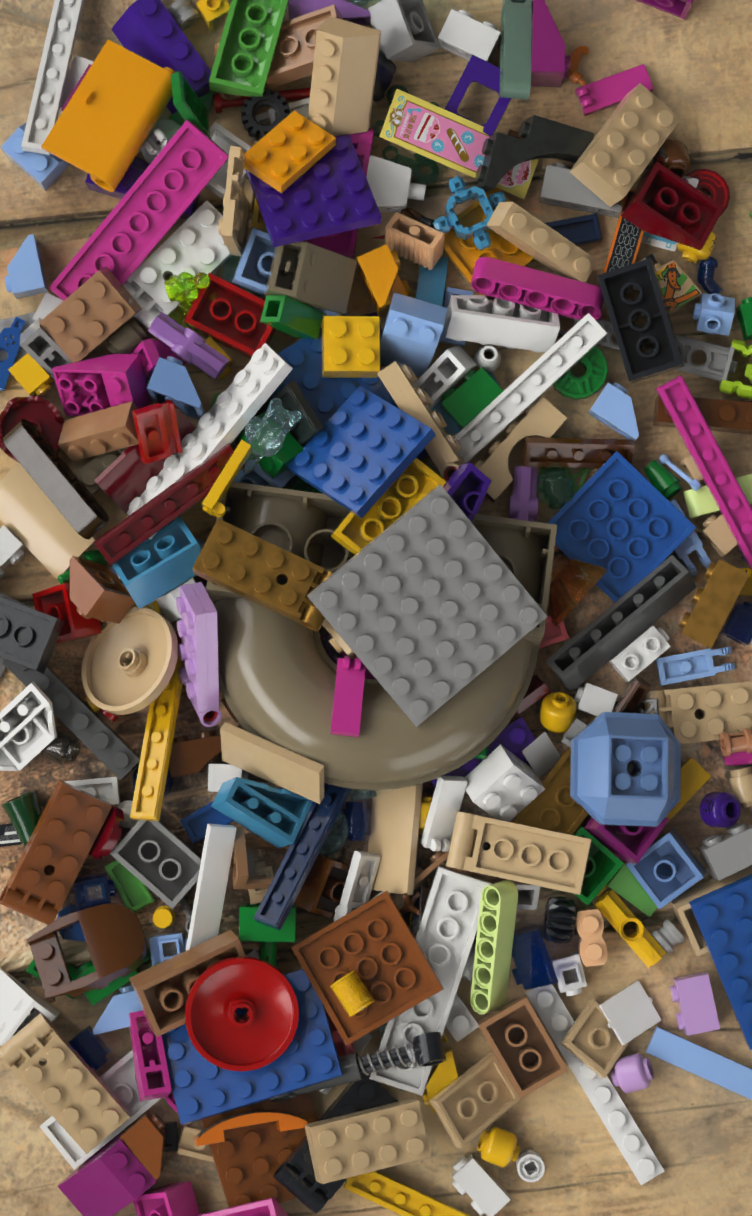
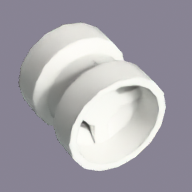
[516,1149,545,1182]

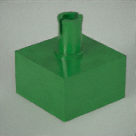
[239,903,298,967]

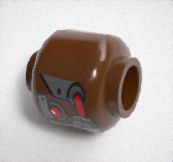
[653,139,691,178]

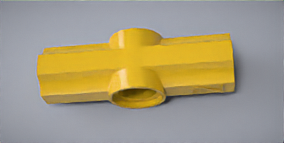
[594,889,666,968]

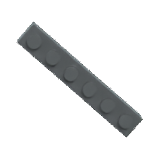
[546,555,697,692]
[3,660,140,780]

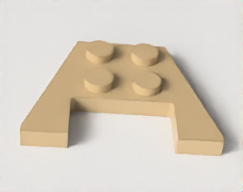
[218,146,255,256]

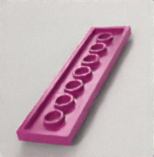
[49,120,229,301]

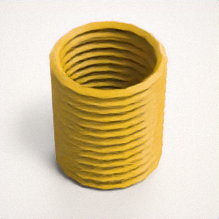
[330,970,375,1017]

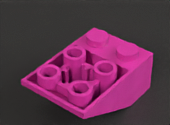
[52,354,151,416]

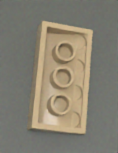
[0,462,98,579]

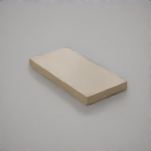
[220,722,324,804]
[368,784,423,895]

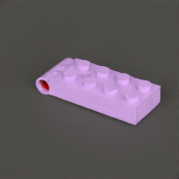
[176,582,222,727]

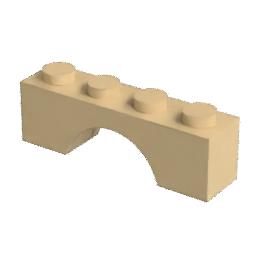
[475,397,567,503]

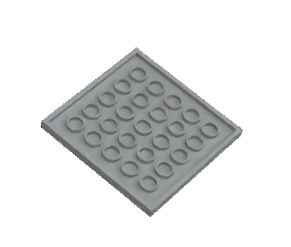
[307,485,547,727]

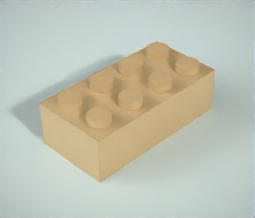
[569,83,681,207]
[304,1098,431,1184]

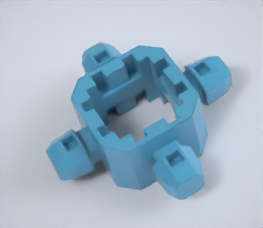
[433,176,507,251]

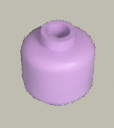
[611,1053,654,1093]

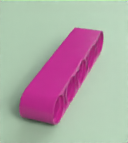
[471,257,604,321]

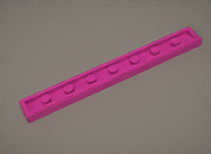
[656,375,752,571]

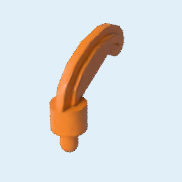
[567,46,589,86]

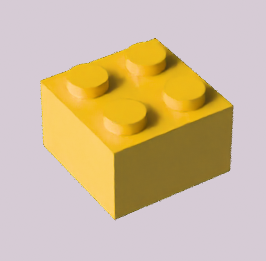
[322,316,380,378]

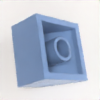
[626,828,707,910]

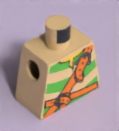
[641,253,702,315]

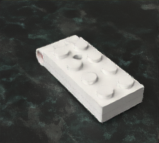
[123,200,246,330]

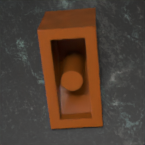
[120,1110,166,1180]

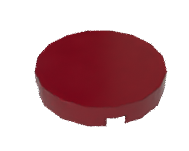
[88,804,124,859]

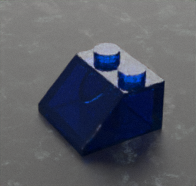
[511,924,558,990]

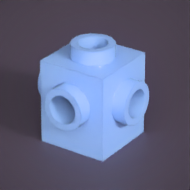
[692,293,735,336]

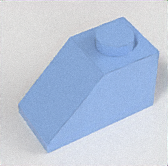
[4,234,48,299]
[588,383,639,442]
[93,984,143,1035]

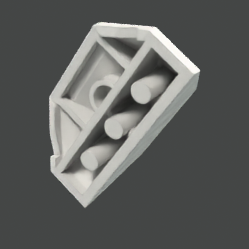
[0,681,57,771]

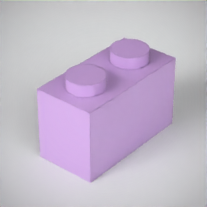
[670,971,720,1036]

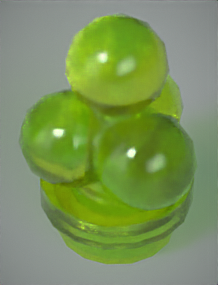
[164,272,210,302]

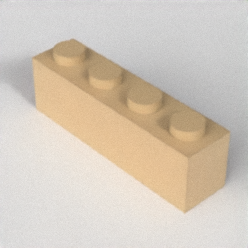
[486,202,598,282]

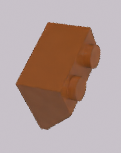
[70,556,135,624]

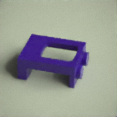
[445,55,512,136]

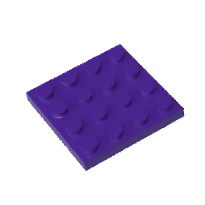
[245,134,381,247]

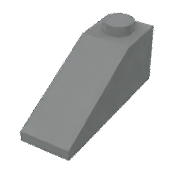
[539,163,622,218]
[20,317,73,379]

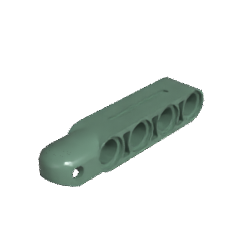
[500,0,532,100]

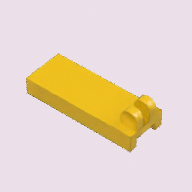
[202,440,251,518]

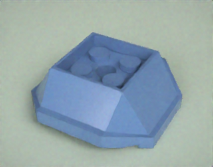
[570,712,681,827]

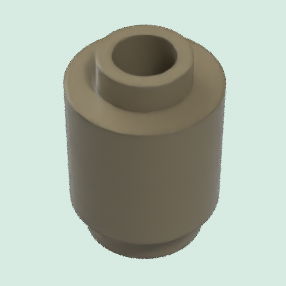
[106,320,148,354]

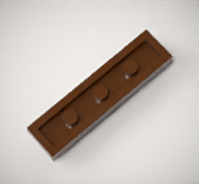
[522,437,635,468]

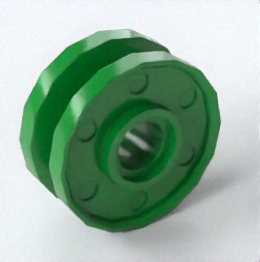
[553,346,608,400]

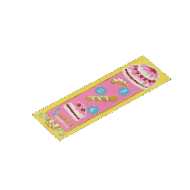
[379,89,539,199]

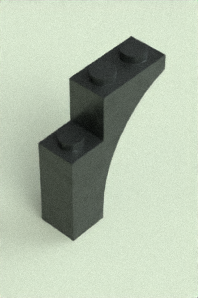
[476,115,594,193]

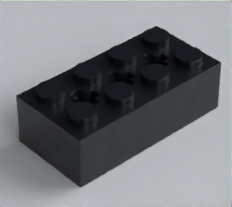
[597,258,685,383]

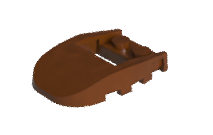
[26,903,147,1003]

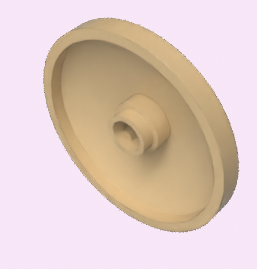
[82,607,178,715]

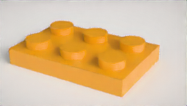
[244,110,336,193]

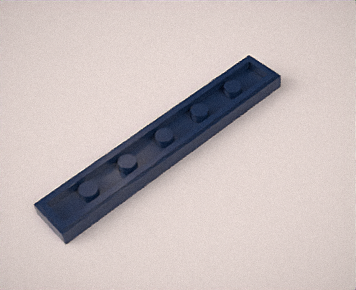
[254,783,351,931]

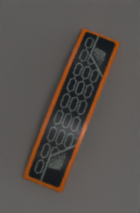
[599,190,644,287]
[194,1110,308,1146]

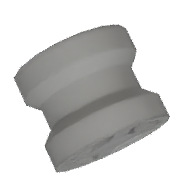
[167,0,201,30]
[651,919,686,954]

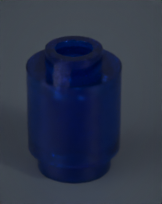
[343,802,371,841]

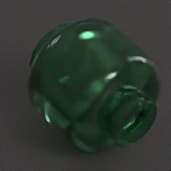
[538,467,574,509]

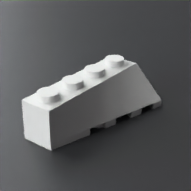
[444,295,560,353]

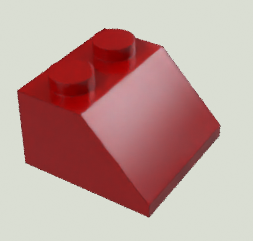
[32,582,102,645]

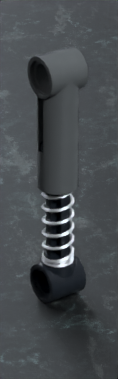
[270,1032,446,1102]

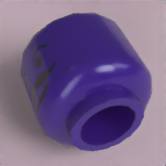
[700,792,741,828]

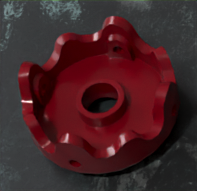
[0,396,64,462]

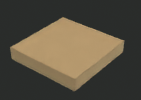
[560,999,631,1078]

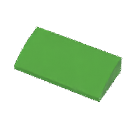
[209,0,289,97]

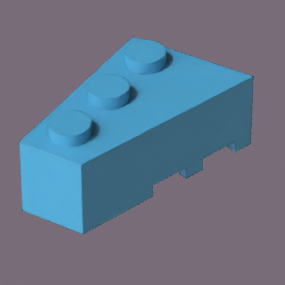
[211,777,313,848]

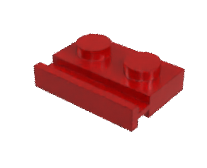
[132,399,183,464]

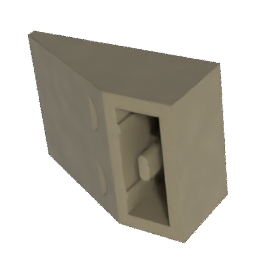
[265,241,357,315]

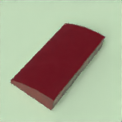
[94,404,196,515]

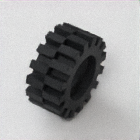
[241,88,290,141]

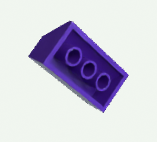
[111,0,211,114]

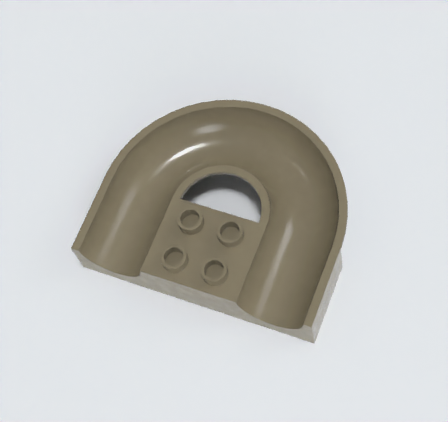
[206,482,557,791]

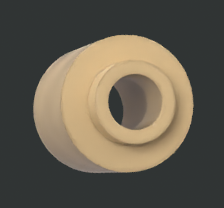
[729,766,752,808]

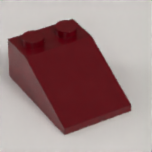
[621,162,724,250]

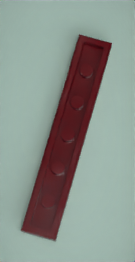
[94,443,246,565]

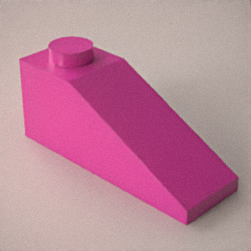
[129,1011,172,1102]

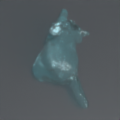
[243,398,302,474]

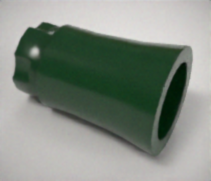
[1,790,42,847]

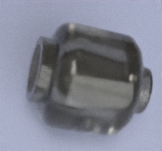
[40,726,81,766]

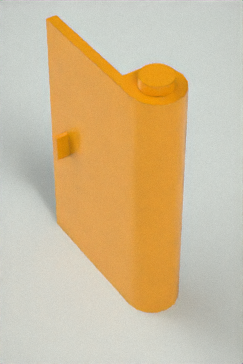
[41,39,175,192]

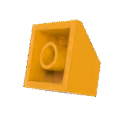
[357,244,412,317]

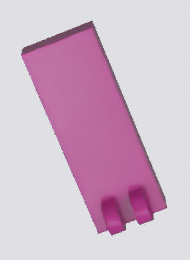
[575,64,653,116]
[330,656,366,737]

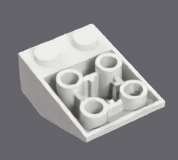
[0,967,60,1046]

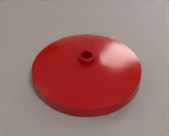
[185,956,299,1071]

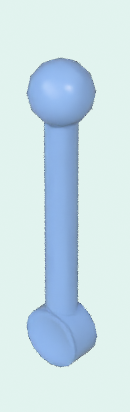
[659,454,701,491]

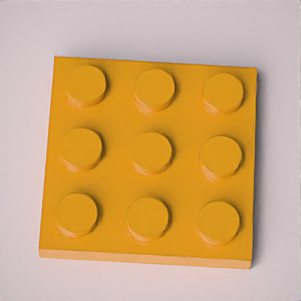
[443,187,535,297]

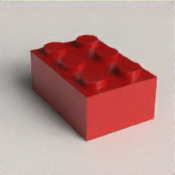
[184,273,276,359]

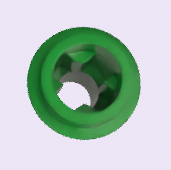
[643,460,682,500]

